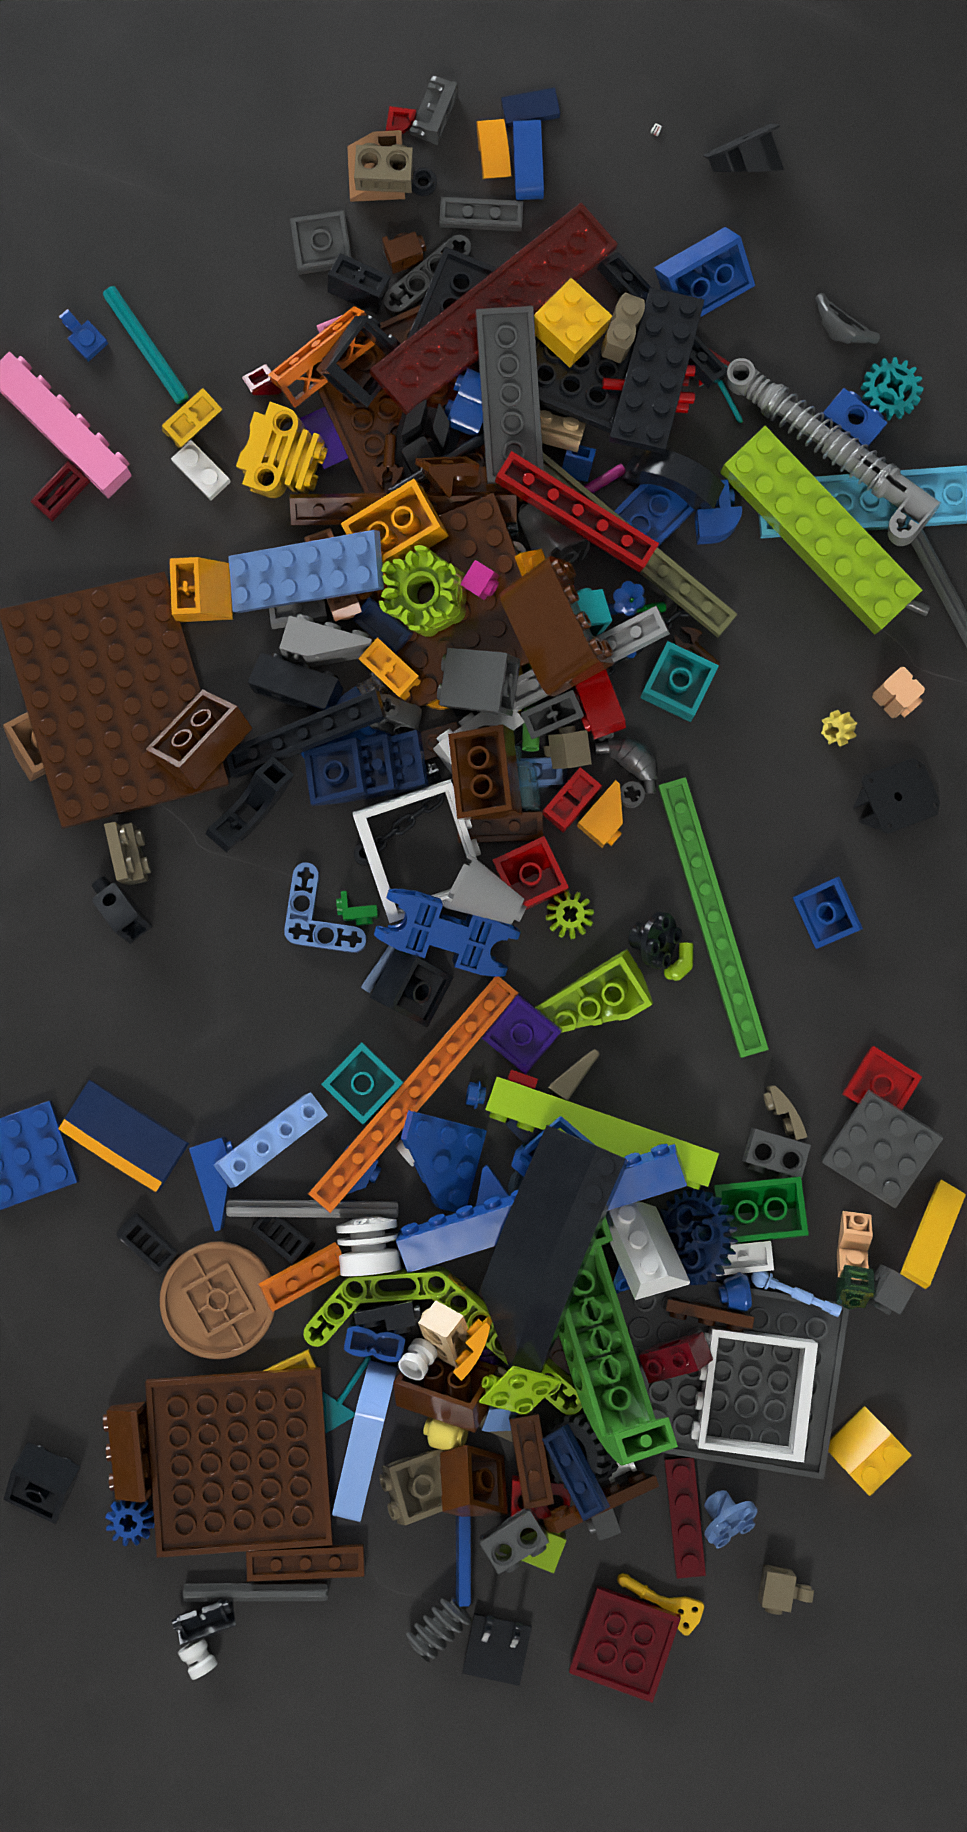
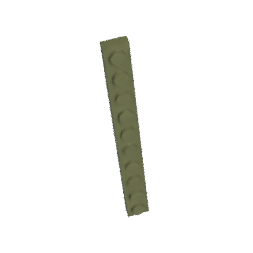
[543,453,738,638]

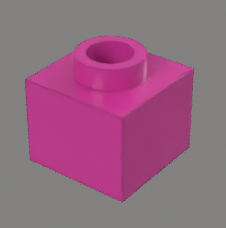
[460,560,499,600]

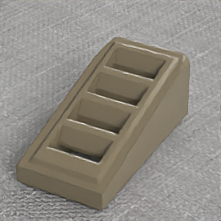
[548,1049,599,1100]

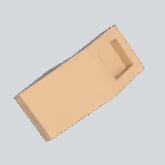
[837,1211,873,1281]

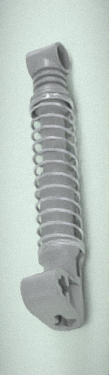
[727,358,941,546]

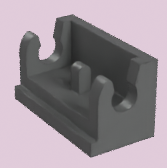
[410,76,458,145]

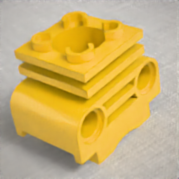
[236,402,328,498]

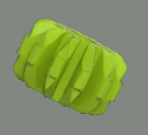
[545,891,594,939]

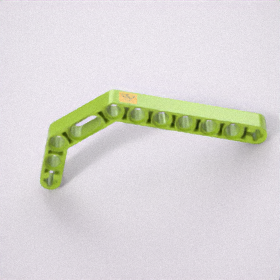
[303,1266,582,1415]

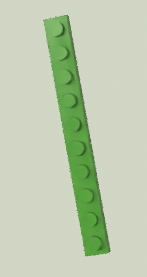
[658,777,769,1058]

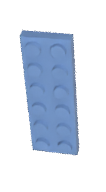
[228,530,384,613]

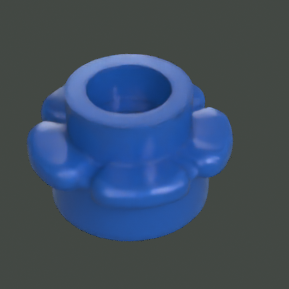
[465,1081,486,1109]

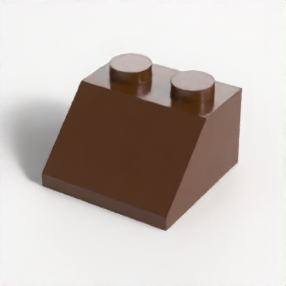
[440,1445,508,1517]

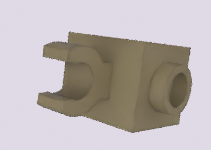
[543,726,592,769]
[758,1564,814,1615]

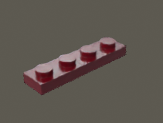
[664,1456,706,1579]

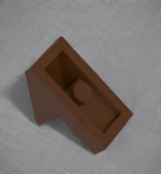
[415,456,479,498]

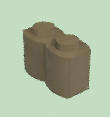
[601,292,645,363]

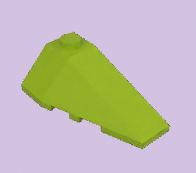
[535,949,653,1033]

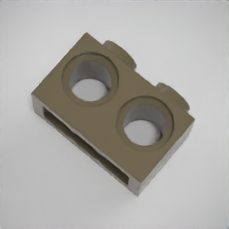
[354,143,413,193]

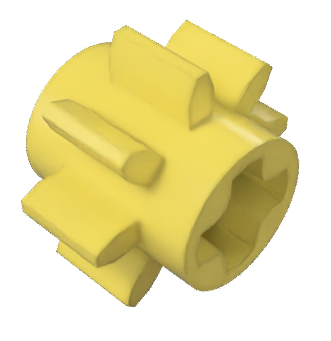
[821,710,857,746]

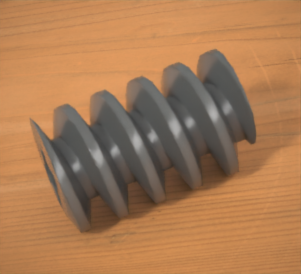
[406,1597,472,1662]

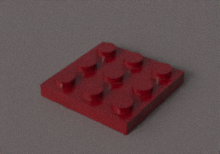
[569,1585,681,1703]

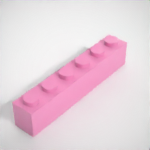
[0,351,132,499]

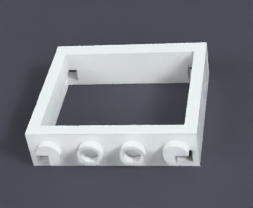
[352,779,485,923]
[691,1326,818,1462]

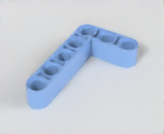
[332,1360,397,1522]

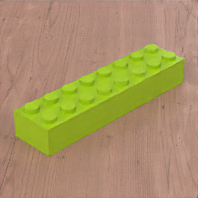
[720,426,922,635]
[485,1077,719,1190]

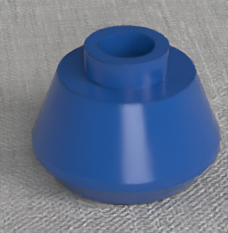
[718,1272,752,1312]

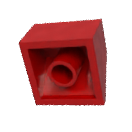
[492,836,569,910]

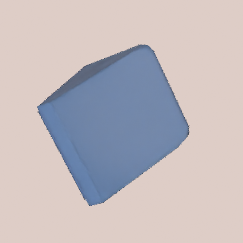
[482,1405,518,1432]

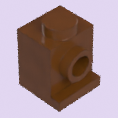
[382,232,427,274]

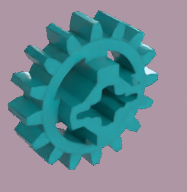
[861,357,924,420]

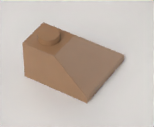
[3,712,45,782]

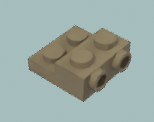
[104,822,151,886]
[379,1448,443,1526]

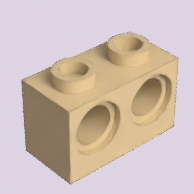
[418,1301,472,1367]

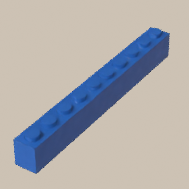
[396,1144,687,1273]

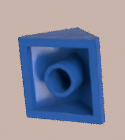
[793,877,863,949]

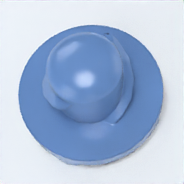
[704,1490,757,1548]

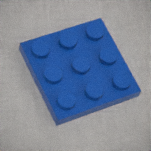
[0,1101,79,1210]

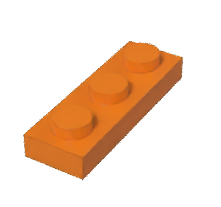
[258,1242,342,1312]

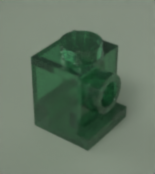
[836,1265,875,1310]

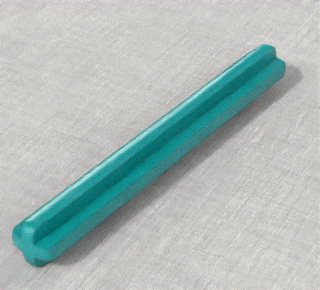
[103,286,189,405]

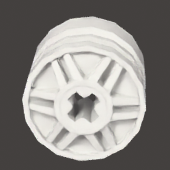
[336,1216,402,1276]

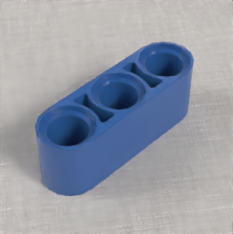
[513,120,544,200]

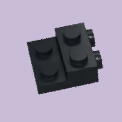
[354,1300,422,1334]

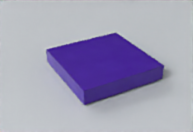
[482,994,562,1075]

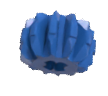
[105,1500,155,1546]

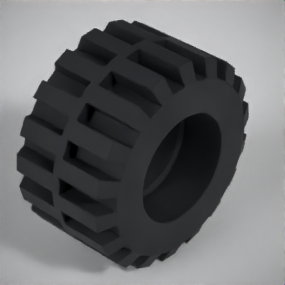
[543,1409,619,1489]

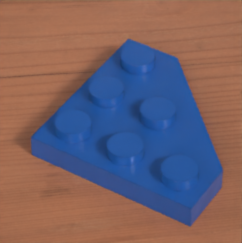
[401,1110,487,1212]

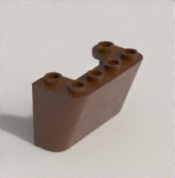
[499,556,614,696]

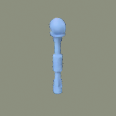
[751,1271,842,1317]

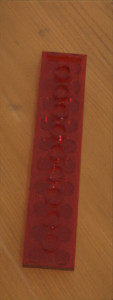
[370,202,618,415]

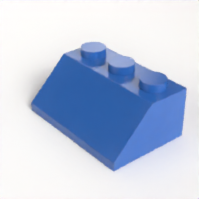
[654,227,756,317]

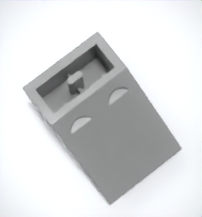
[279,614,373,668]

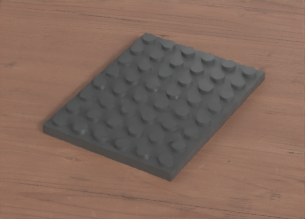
[617,1281,850,1480]

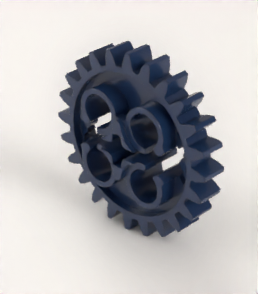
[660,1189,738,1285]

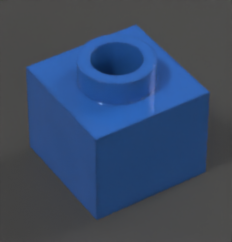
[562,445,596,482]

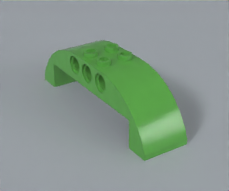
[559,1216,678,1466]

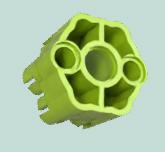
[379,545,467,637]

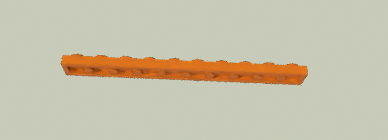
[308,976,518,1214]

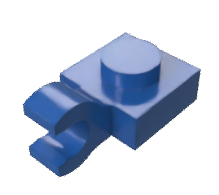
[59,309,108,362]

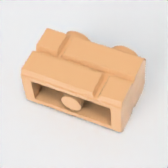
[872,667,925,718]

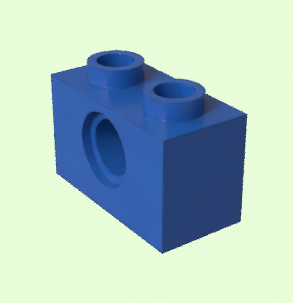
[819,388,887,448]

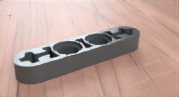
[384,235,471,317]

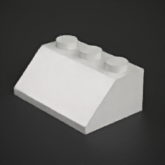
[605,1201,690,1300]

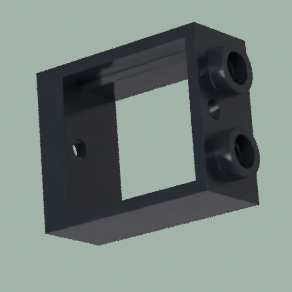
[316,315,407,408]

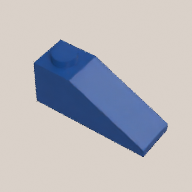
[189,1137,234,1231]

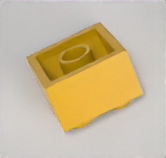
[828,1406,912,1496]

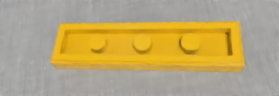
[900,1179,966,1289]

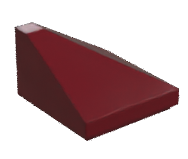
[242,364,282,395]

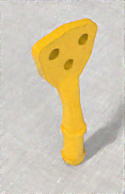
[617,1573,704,1636]

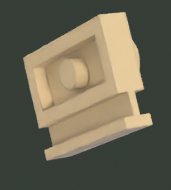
[540,410,586,453]

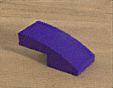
[300,407,348,469]

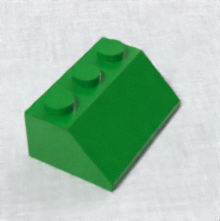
[714,1177,809,1243]

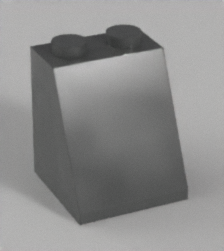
[437,648,521,716]

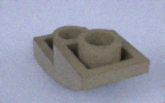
[763,1086,807,1140]

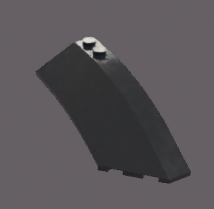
[480,1125,629,1373]

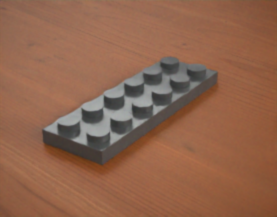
[476,306,544,484]

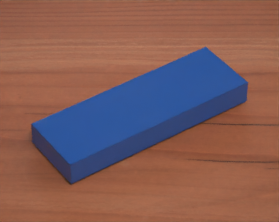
[456,1515,471,1607]

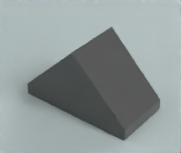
[521,690,584,739]

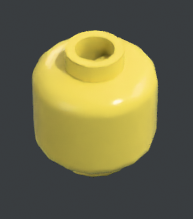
[424,1417,469,1451]

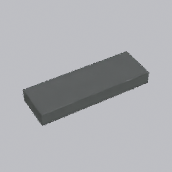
[439,197,523,232]

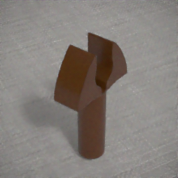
[373,433,405,488]
[673,627,720,665]

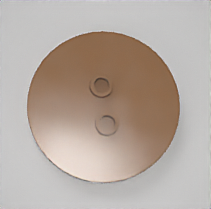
[160,1241,275,1359]

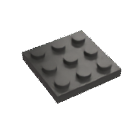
[821,1089,943,1209]

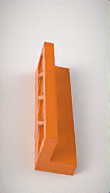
[268,306,375,408]

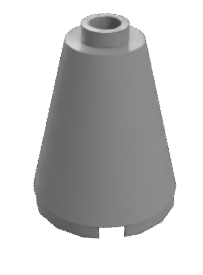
[443,855,527,925]

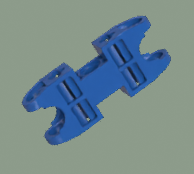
[374,889,521,977]

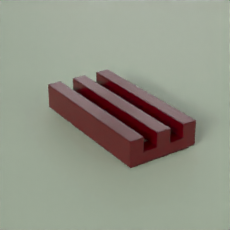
[30,461,90,522]

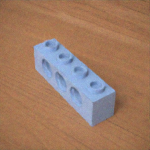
[213,1092,328,1188]

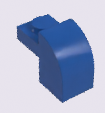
[694,480,742,545]

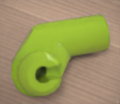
[664,943,693,981]

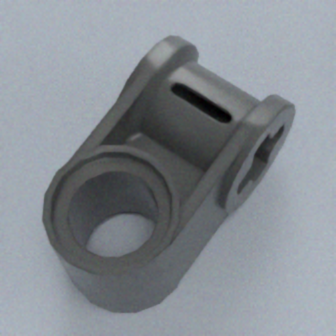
[369,694,422,735]

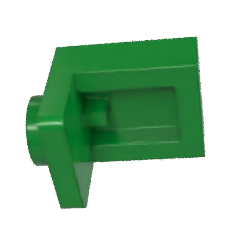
[336,891,379,925]

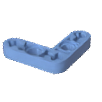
[284,862,367,953]

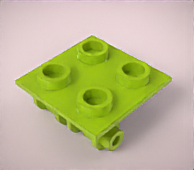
[479,1366,561,1415]

